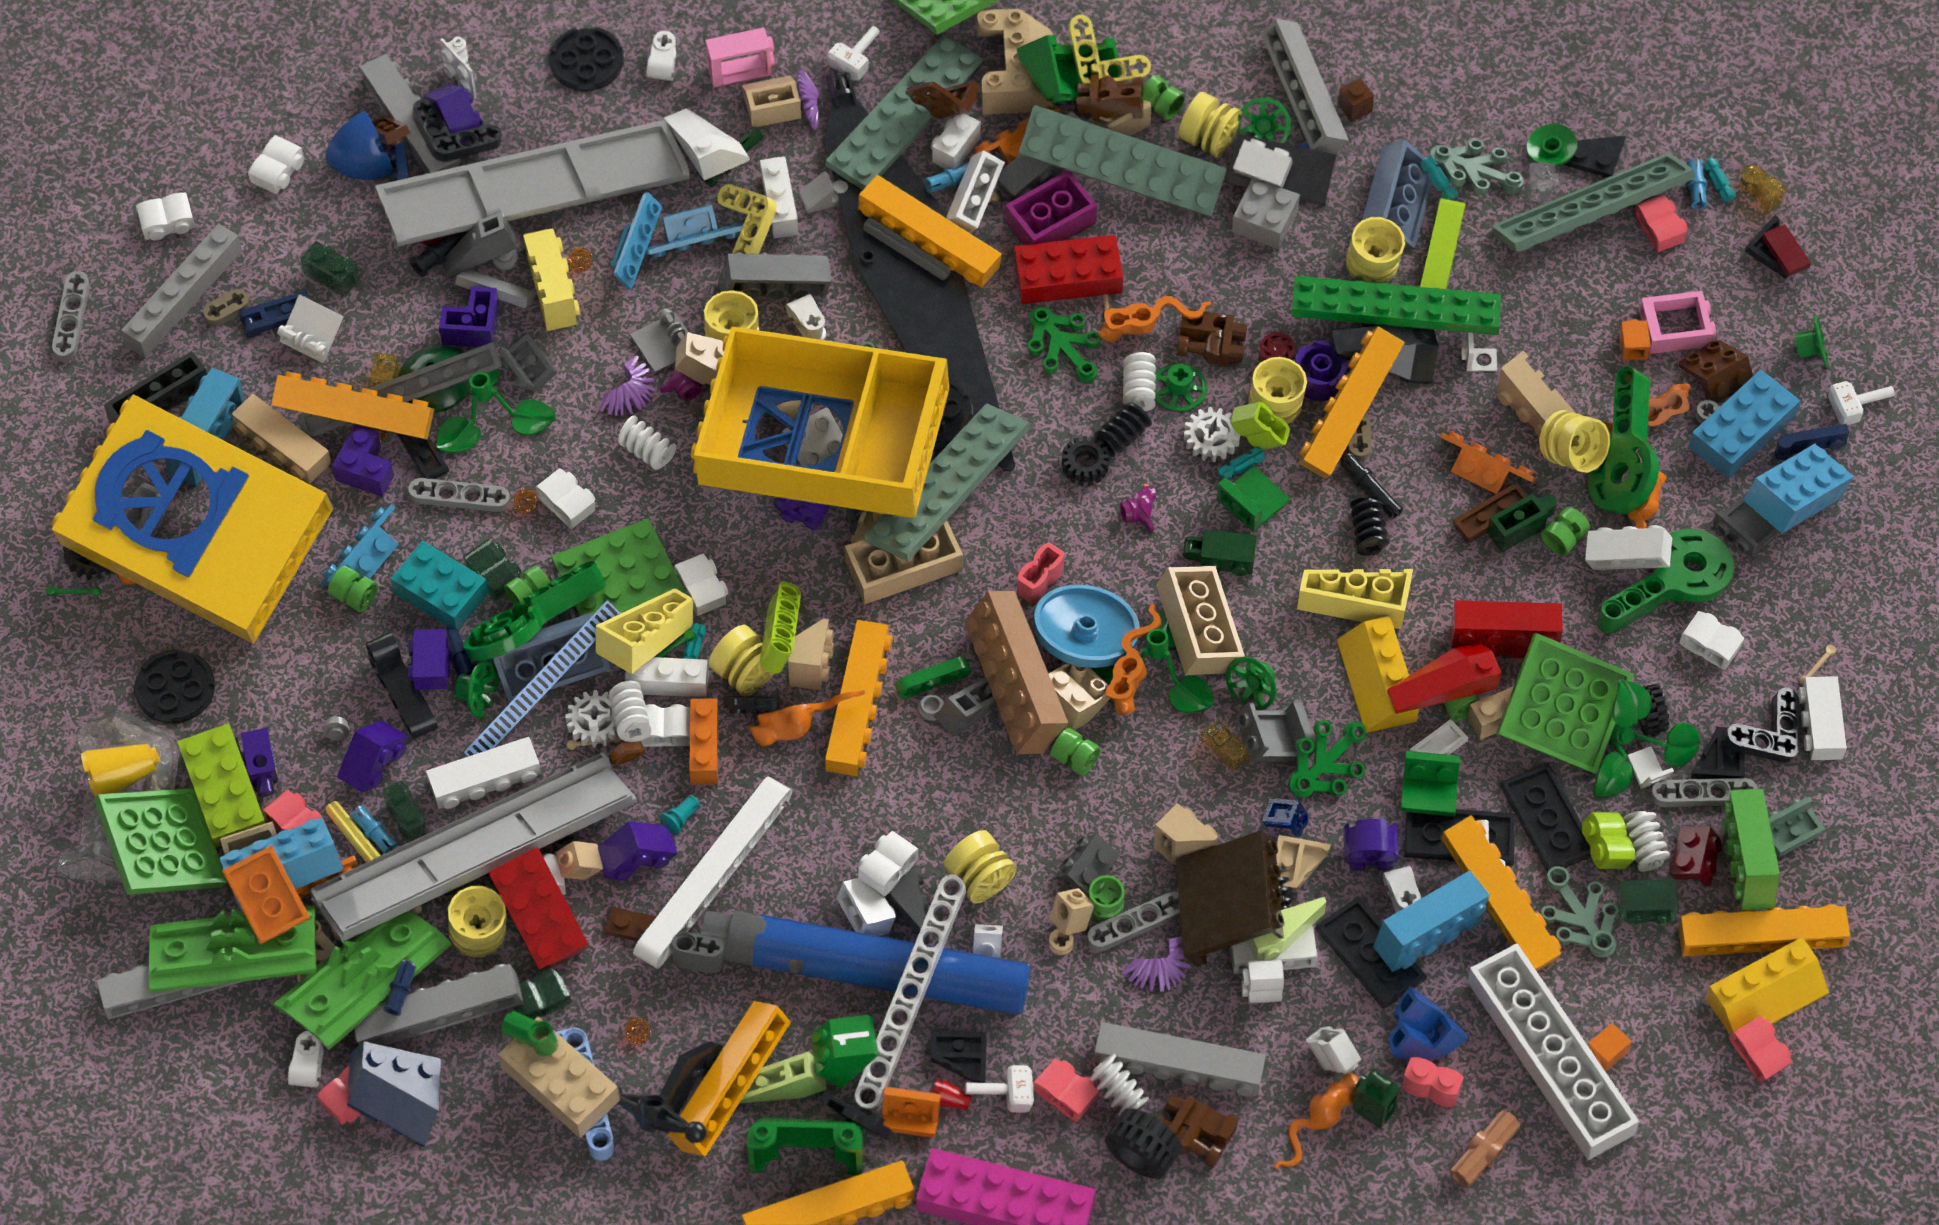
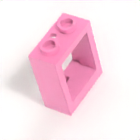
[706,28,775,88]
[1639,291,1716,354]

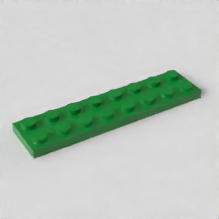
[1291,276,1501,335]

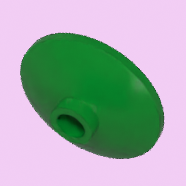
[1527,124,1577,167]

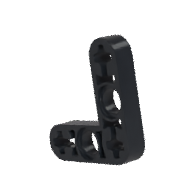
[412,99,502,162]
[1722,688,1799,762]

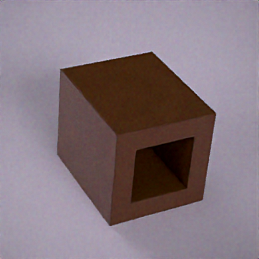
[1338,78,1374,122]

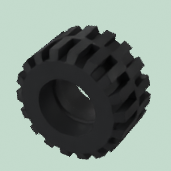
[1104,1108,1182,1179]

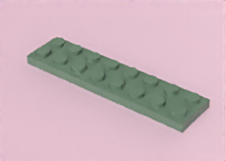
[825,34,984,190]
[1018,105,1227,217]
[1492,153,1695,252]
[864,403,1030,561]

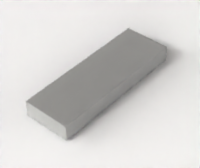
[455,269,537,308]

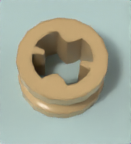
[1049,929,1074,955]

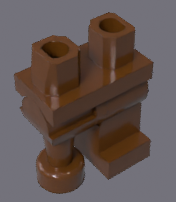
[1076,75,1144,121]
[1177,308,1248,367]
[1158,1095,1239,1168]

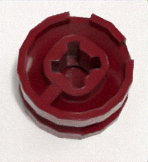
[1259,333,1296,363]

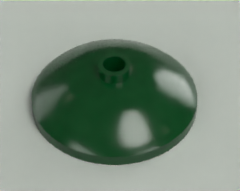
[398,345,471,413]

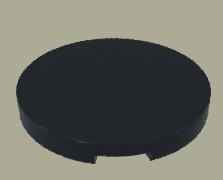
[549,27,624,91]
[933,379,973,452]
[134,649,215,724]

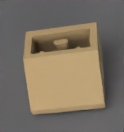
[741,76,801,127]
[788,618,834,690]
[1049,663,1110,730]
[1154,803,1218,865]

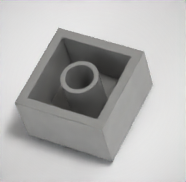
[1232,178,1300,249]

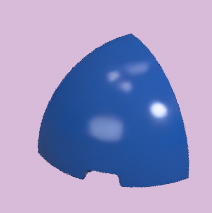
[325,111,393,180]
[1389,986,1468,1061]

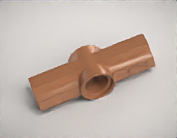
[1450,1110,1521,1188]

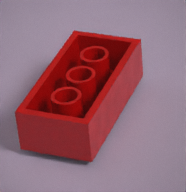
[1014,235,1123,305]
[1450,600,1563,658]
[489,847,590,973]

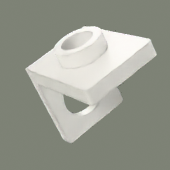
[1461,333,1497,372]
[1627,746,1674,789]
[973,924,1003,958]

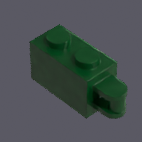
[1487,493,1557,552]
[1183,529,1257,576]
[1353,1069,1401,1129]

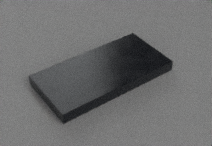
[1226,133,1337,205]
[1500,763,1591,873]
[1404,809,1516,866]
[1315,896,1427,1010]

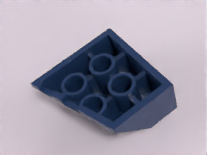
[347,1042,441,1147]

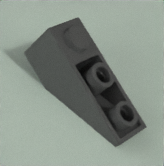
[444,211,517,278]
[886,864,933,944]

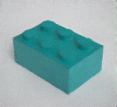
[390,540,489,630]

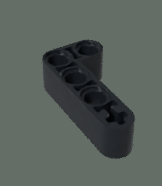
[365,632,438,740]

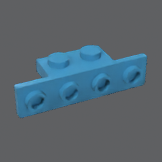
[611,193,663,289]
[645,204,744,258]
[320,504,399,588]

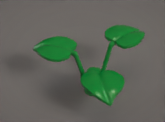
[436,369,557,453]
[1094,610,1214,713]
[1593,679,1701,798]

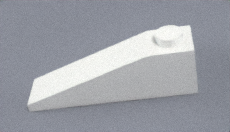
[664,108,750,180]

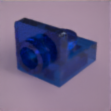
[1262,798,1309,837]

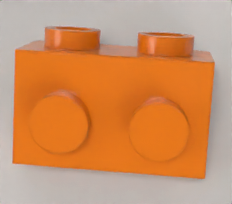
[881,1087,941,1138]

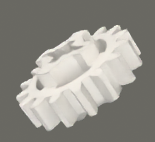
[1184,407,1240,462]
[565,690,617,748]

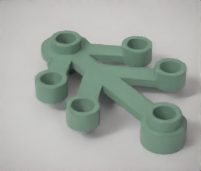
[1430,139,1524,195]
[1541,866,1619,958]

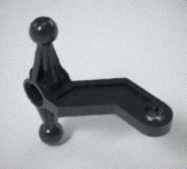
[615,1041,724,1143]

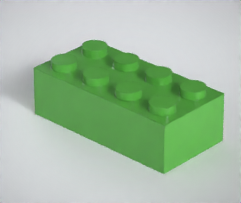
[1722,789,1780,910]

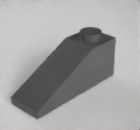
[935,677,997,736]

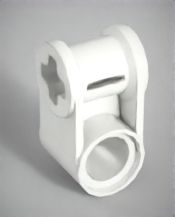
[647,31,676,81]
[785,294,826,340]
[1382,866,1421,913]
[288,1031,324,1088]

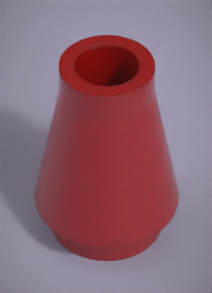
[931,1079,972,1111]

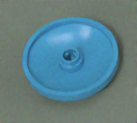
[1033,584,1140,668]

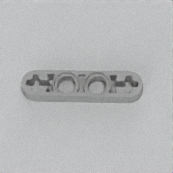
[52,271,90,361]
[409,478,510,512]
[1651,778,1758,807]
[1087,892,1180,952]

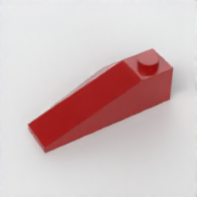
[1387,642,1502,714]

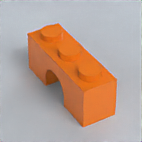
[689,698,719,785]

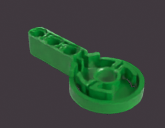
[1588,366,1659,515]
[1596,529,1734,634]
[463,560,607,661]

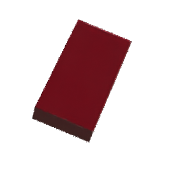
[1762,224,1811,277]

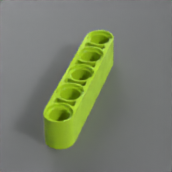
[1420,198,1466,289]
[760,582,801,674]

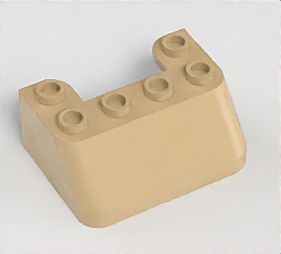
[977,9,1056,115]

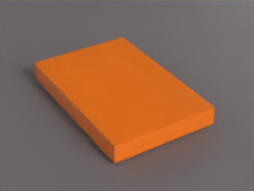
[222,845,310,945]

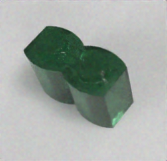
[463,539,522,600]
[383,781,427,843]
[512,968,572,1020]

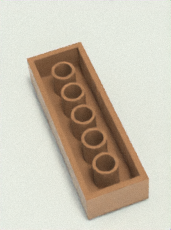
[964,591,1068,754]

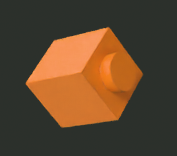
[1619,319,1651,360]
[1588,1023,1632,1072]

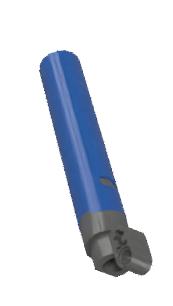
[672,910,1031,1015]

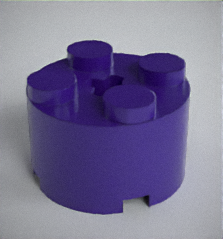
[1295,340,1348,401]
[775,497,831,530]
[1343,819,1399,871]

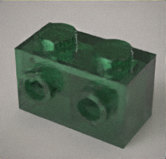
[300,241,360,298]
[1617,879,1678,925]

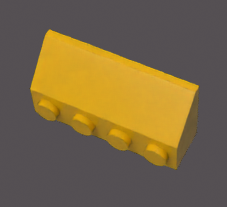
[1337,616,1419,733]
[1706,937,1829,1035]

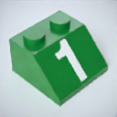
[811,1015,878,1089]

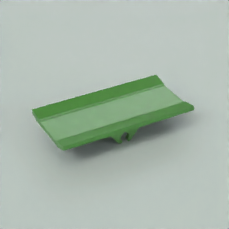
[149,905,317,993]
[273,910,451,1049]

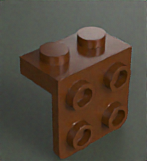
[905,81,980,119]
[1679,340,1753,403]

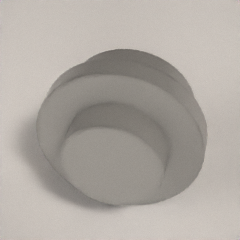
[492,250,518,270]
[918,695,944,721]
[323,716,350,741]

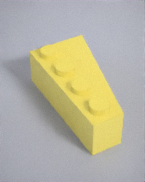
[523,228,580,331]
[1297,569,1413,630]
[596,589,693,674]

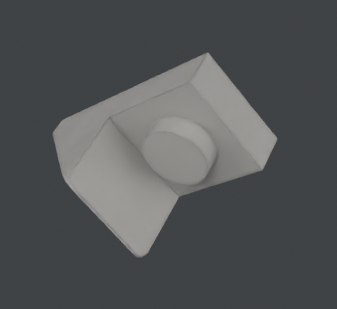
[799,171,848,214]

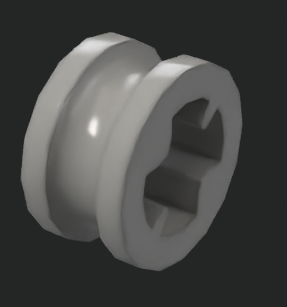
[1695,400,1719,424]

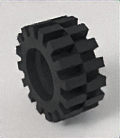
[1062,436,1109,486]
[1638,684,1670,735]

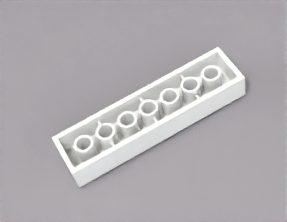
[1467,943,1639,1160]

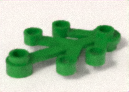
[1028,306,1101,384]
[1288,720,1366,798]

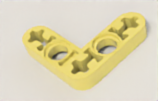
[1068,15,1151,84]
[718,184,777,254]

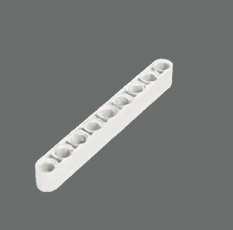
[633,777,792,969]
[855,875,966,1110]

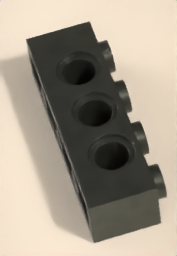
[104,351,207,424]

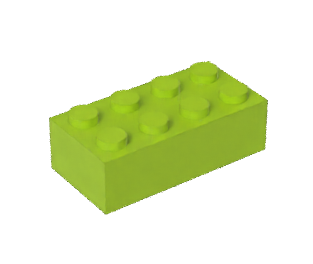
[177,723,265,848]

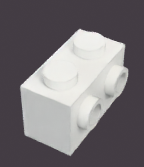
[931,113,981,169]
[1233,139,1293,188]
[836,878,896,936]

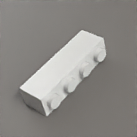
[426,737,541,809]

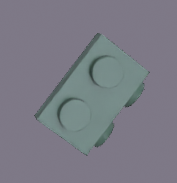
[1768,797,1826,857]

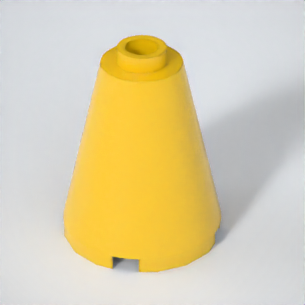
[81,744,161,798]

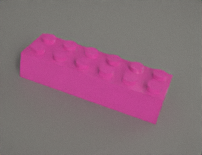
[916,1148,1096,1225]

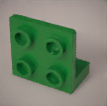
[1216,467,1290,532]
[1401,751,1460,816]

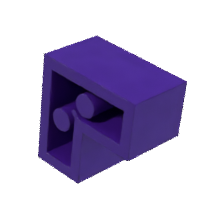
[423,83,483,145]
[439,286,499,347]
[332,424,394,497]
[408,629,451,690]
[337,720,408,793]
[598,821,678,881]

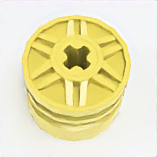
[1178,91,1242,158]
[1345,217,1405,283]
[704,291,759,341]
[1248,357,1307,424]
[1539,410,1610,473]
[709,625,774,697]
[943,830,1017,904]
[448,886,506,957]

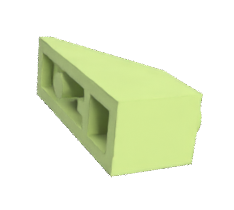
[1248,897,1326,961]
[740,1052,826,1103]

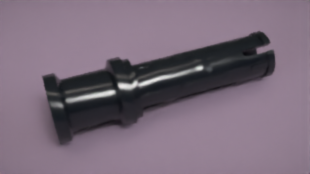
[409,231,468,277]

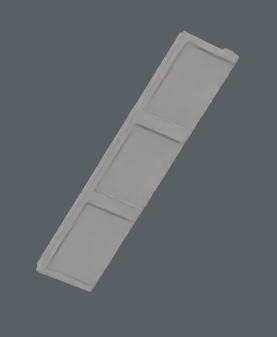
[375,119,690,247]
[309,752,638,942]

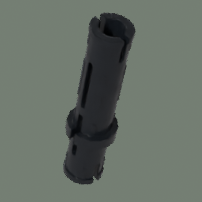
[1340,453,1404,520]

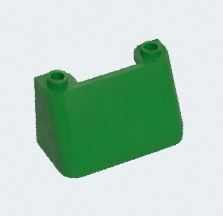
[1016,35,1124,105]
[747,1118,864,1176]

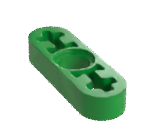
[895,657,972,699]

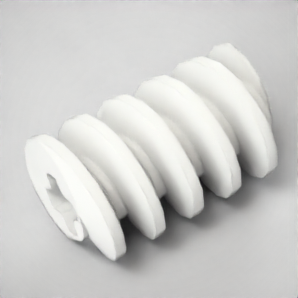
[1123,352,1156,411]
[618,415,676,470]
[609,681,651,742]
[1623,811,1670,872]
[1090,1054,1149,1116]

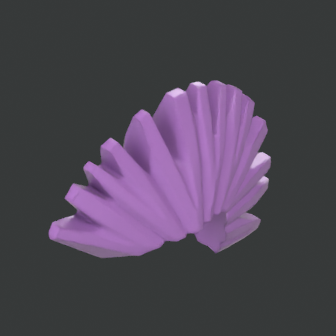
[797,69,819,131]
[599,355,654,416]
[1122,936,1191,992]

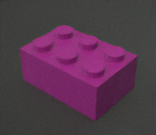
[1005,170,1097,245]

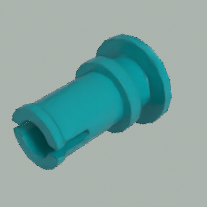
[659,794,701,835]

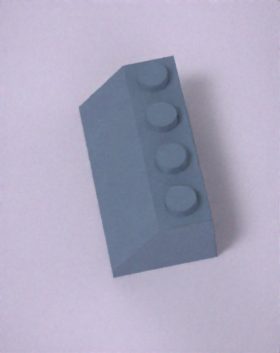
[1362,139,1432,249]
[493,612,611,703]

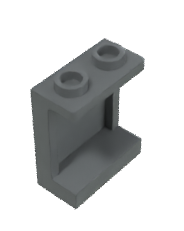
[1713,481,1781,558]
[1236,702,1315,762]

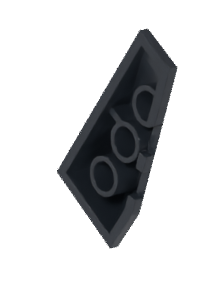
[1329,325,1439,384]

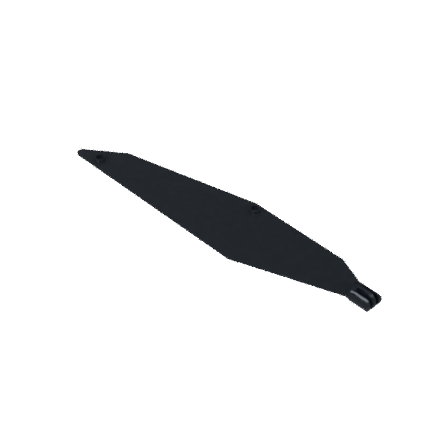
[824,72,1015,472]

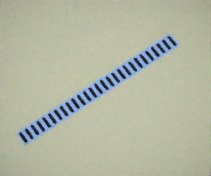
[464,600,621,757]

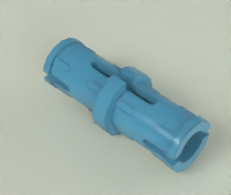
[1686,159,1708,209]
[924,163,969,194]
[350,805,398,854]

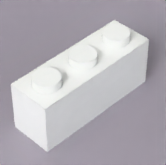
[946,150,1005,233]
[760,156,798,239]
[1585,525,1672,570]
[625,657,709,698]
[1798,676,1847,760]
[1230,926,1317,974]

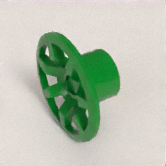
[1236,98,1291,143]
[1795,313,1829,369]
[1154,363,1208,412]
[1226,656,1277,710]
[455,660,499,719]

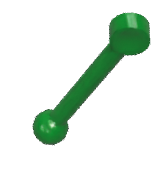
[46,585,101,597]
[654,630,696,658]

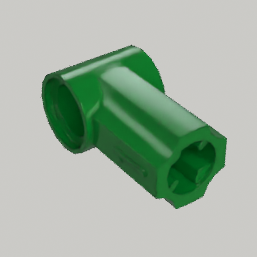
[501,1011,558,1056]

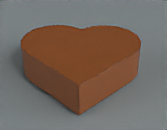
[609,741,645,766]

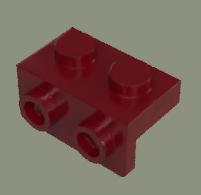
[1670,826,1722,886]

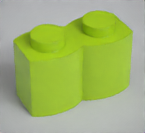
[1230,402,1290,450]
[1582,812,1635,869]

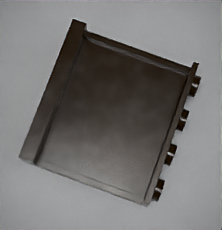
[1176,830,1285,967]

